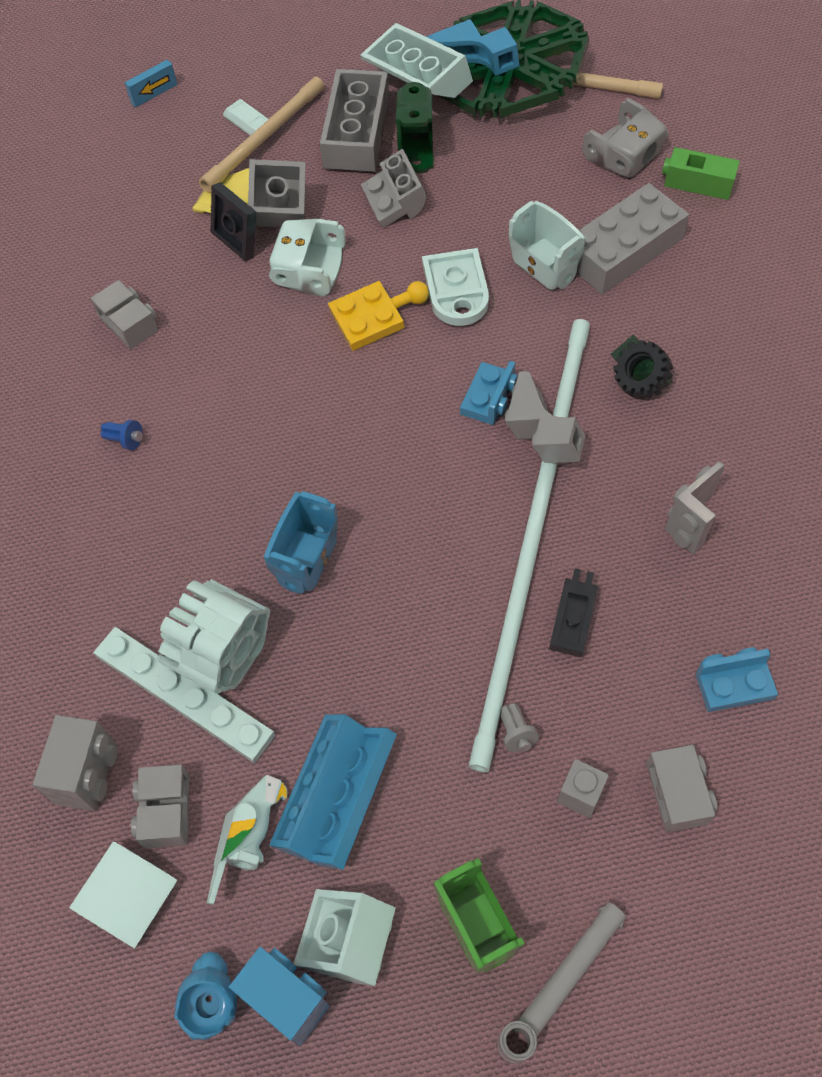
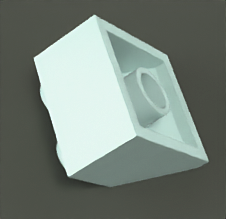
[294,889,396,986]

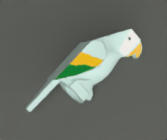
[207,775,287,905]

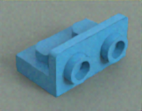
[460,361,518,425]
[695,647,778,712]

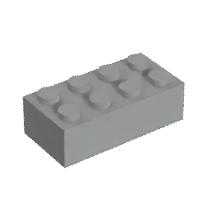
[320,69,389,172]
[576,183,689,295]

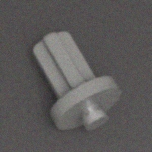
[500,703,539,752]

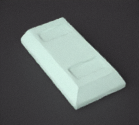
[223,99,268,135]

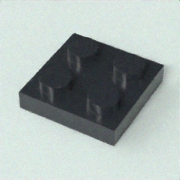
[210,182,256,261]

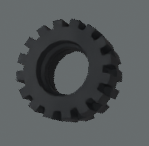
[613,340,673,399]

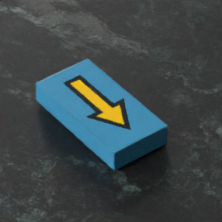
[124,60,178,108]

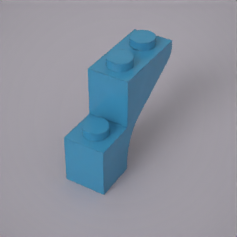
[426,19,519,76]

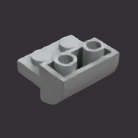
[361,149,426,228]

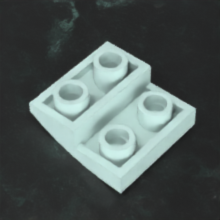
[69,841,177,949]

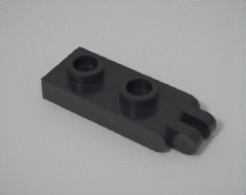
[549,568,598,658]

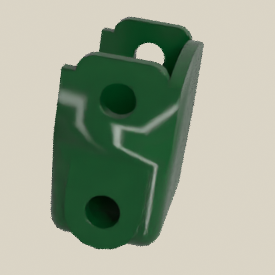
[396,82,433,173]

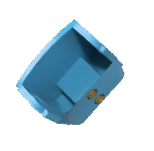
[264,491,338,594]

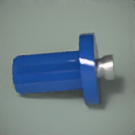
[100,420,143,450]

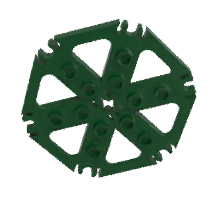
[437,0,589,118]

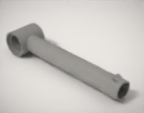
[497,902,626,1064]

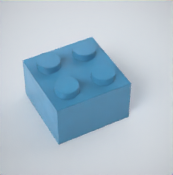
[228,946,330,1047]

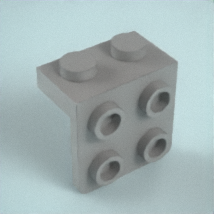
[665,461,725,555]

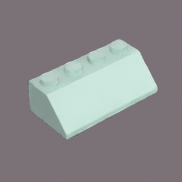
[360,23,473,98]

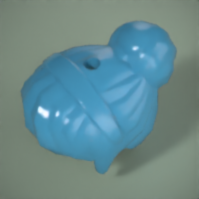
[174,951,237,1041]

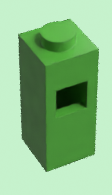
[662,147,740,200]

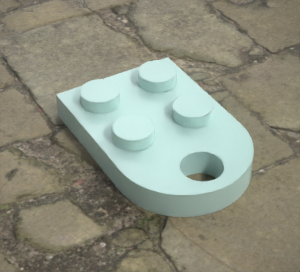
[422,248,489,326]

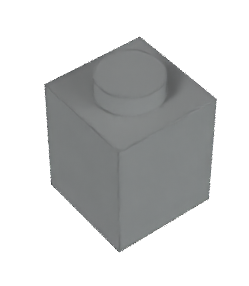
[557,759,609,818]

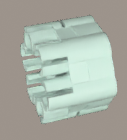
[157,579,270,694]

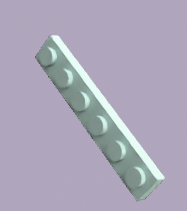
[93,627,276,764]

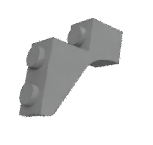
[505,371,585,463]

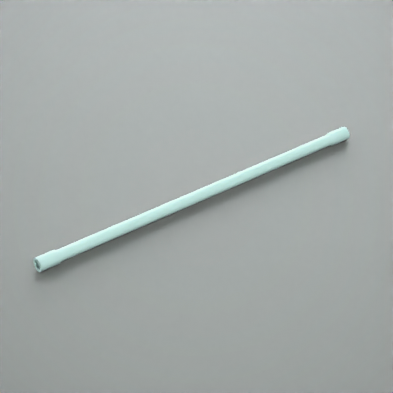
[468,319,590,772]

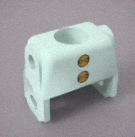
[509,201,585,290]
[269,219,346,297]

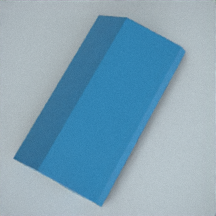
[269,714,397,870]

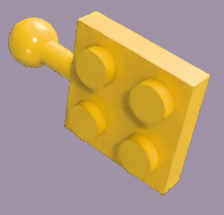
[328,281,429,351]

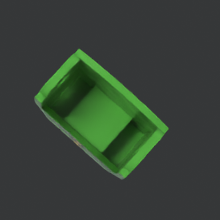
[434,858,525,973]

